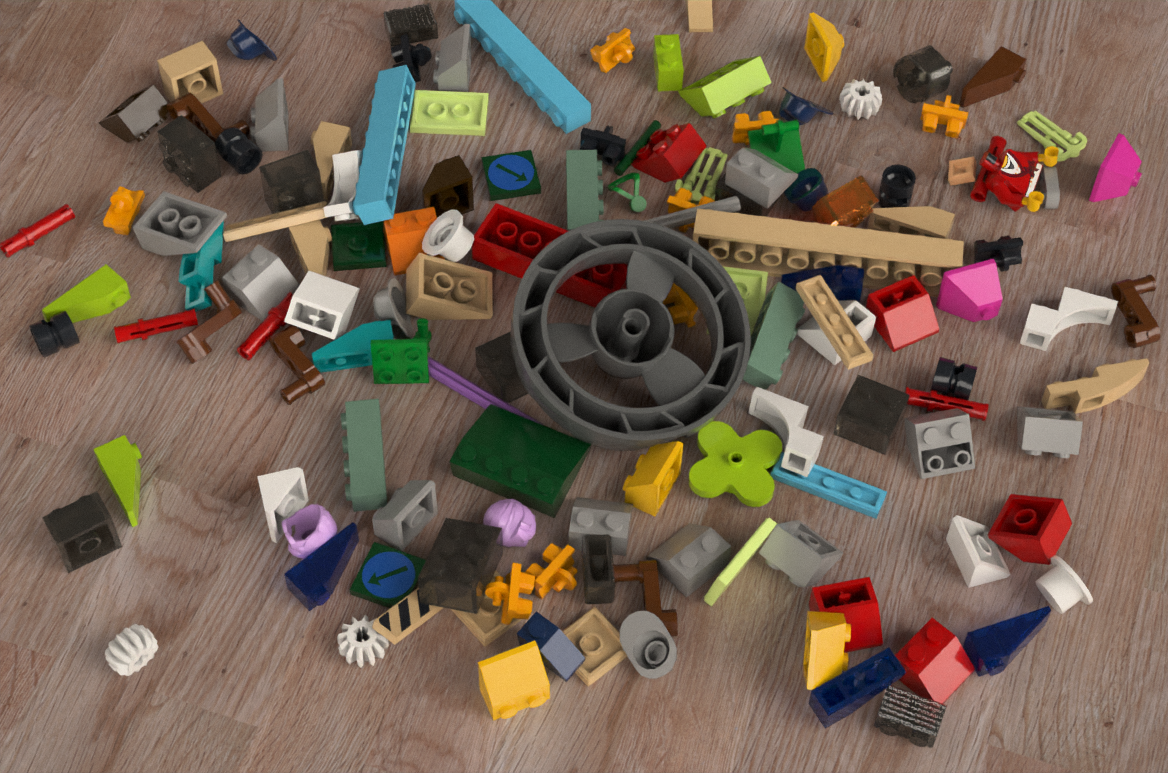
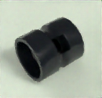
[214,127,263,175]
[877,164,916,208]
[29,311,80,358]
[930,357,978,400]

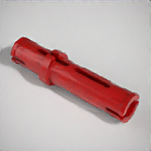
[970,136,1007,202]
[0,204,75,258]
[237,292,294,361]
[114,309,198,344]
[902,387,989,421]

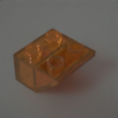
[812,175,879,228]

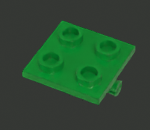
[747,120,805,173]
[370,318,432,384]

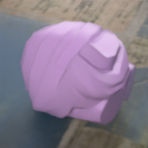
[483,499,536,547]
[282,504,337,560]

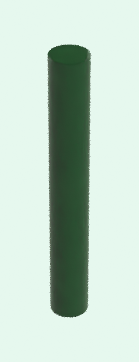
[614,120,661,176]

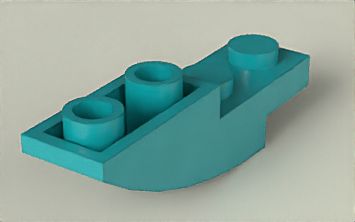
[178,221,224,312]

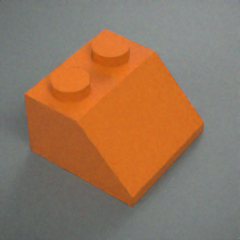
[383,207,445,276]

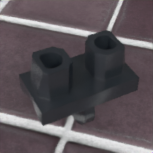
[391,34,432,83]
[580,125,626,167]
[974,235,1023,272]

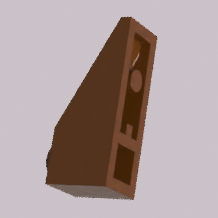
[959,46,1027,108]

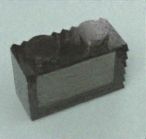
[383,3,438,47]
[581,534,615,605]
[874,684,947,748]

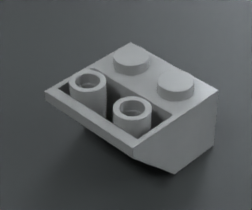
[904,408,975,479]

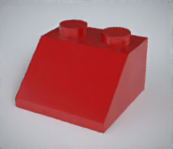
[987,494,1073,565]
[889,617,975,711]

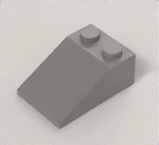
[132,191,227,256]

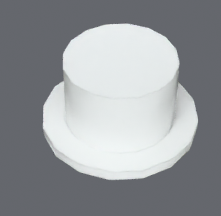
[422,210,474,262]
[1035,555,1093,614]

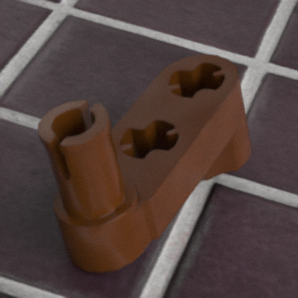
[167,93,250,150]
[1111,274,1161,348]
[176,280,243,364]
[269,325,325,405]
[612,560,678,636]

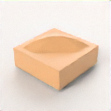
[948,156,976,186]

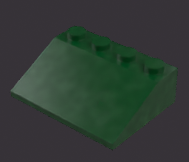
[449,404,591,518]

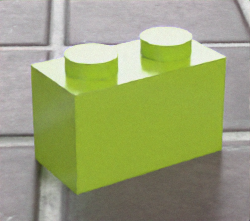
[653,34,684,92]

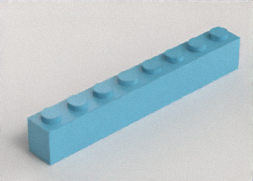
[454,0,591,134]
[352,65,416,225]

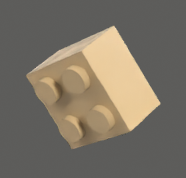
[157,41,223,104]

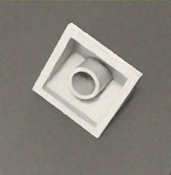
[257,467,309,543]
[946,515,1011,588]

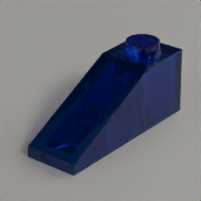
[781,265,865,303]
[284,522,359,611]
[963,606,1051,677]
[808,647,906,729]

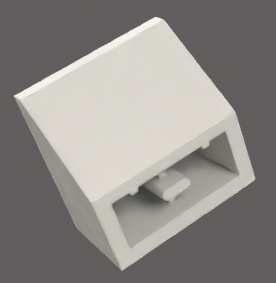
[284,271,360,340]
[797,300,876,365]

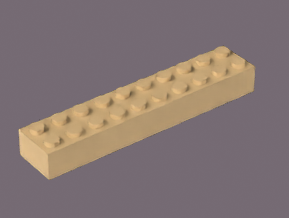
[693,209,964,297]

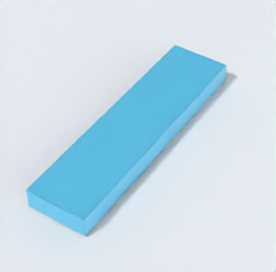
[771,452,887,519]

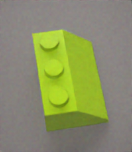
[678,56,772,118]

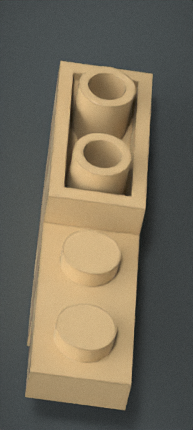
[1041,358,1149,414]

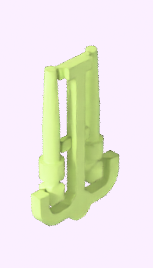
[1017,111,1087,161]
[675,147,728,204]

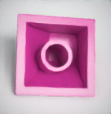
[1089,133,1142,202]
[936,259,1003,322]

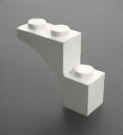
[323,150,363,221]
[1020,287,1118,351]
[748,387,824,477]

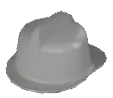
[373,278,413,338]
[620,611,677,679]

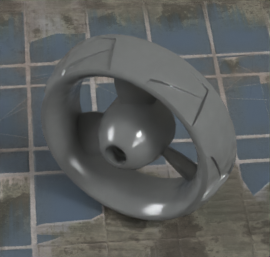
[511,219,751,451]

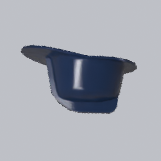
[227,19,277,61]
[779,87,834,125]
[784,168,828,212]

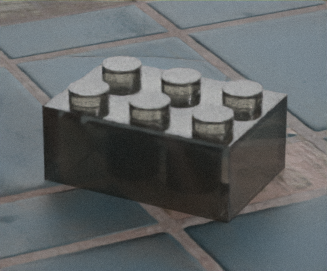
[418,518,503,614]

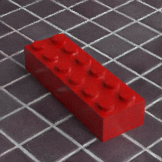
[472,203,628,308]

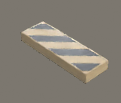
[372,579,453,645]

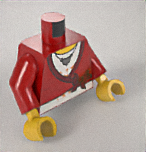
[979,146,1059,212]

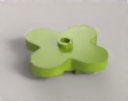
[688,421,782,507]

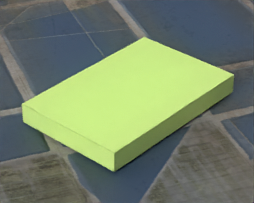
[410,90,489,136]
[707,266,768,336]
[704,518,777,607]

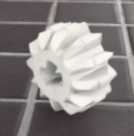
[839,78,882,120]
[337,615,389,668]
[104,624,158,676]

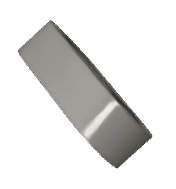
[1039,166,1060,209]

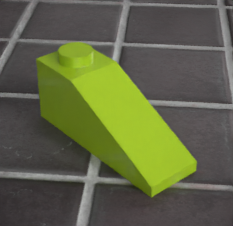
[42,264,131,323]
[93,435,142,527]

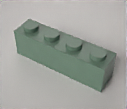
[566,150,604,231]
[742,281,805,390]
[341,399,388,512]

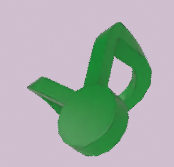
[607,172,647,212]

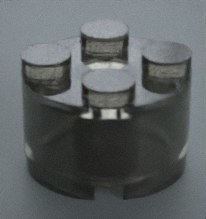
[893,45,953,103]

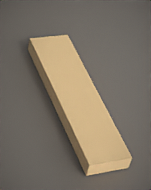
[223,201,328,242]
[796,275,873,370]

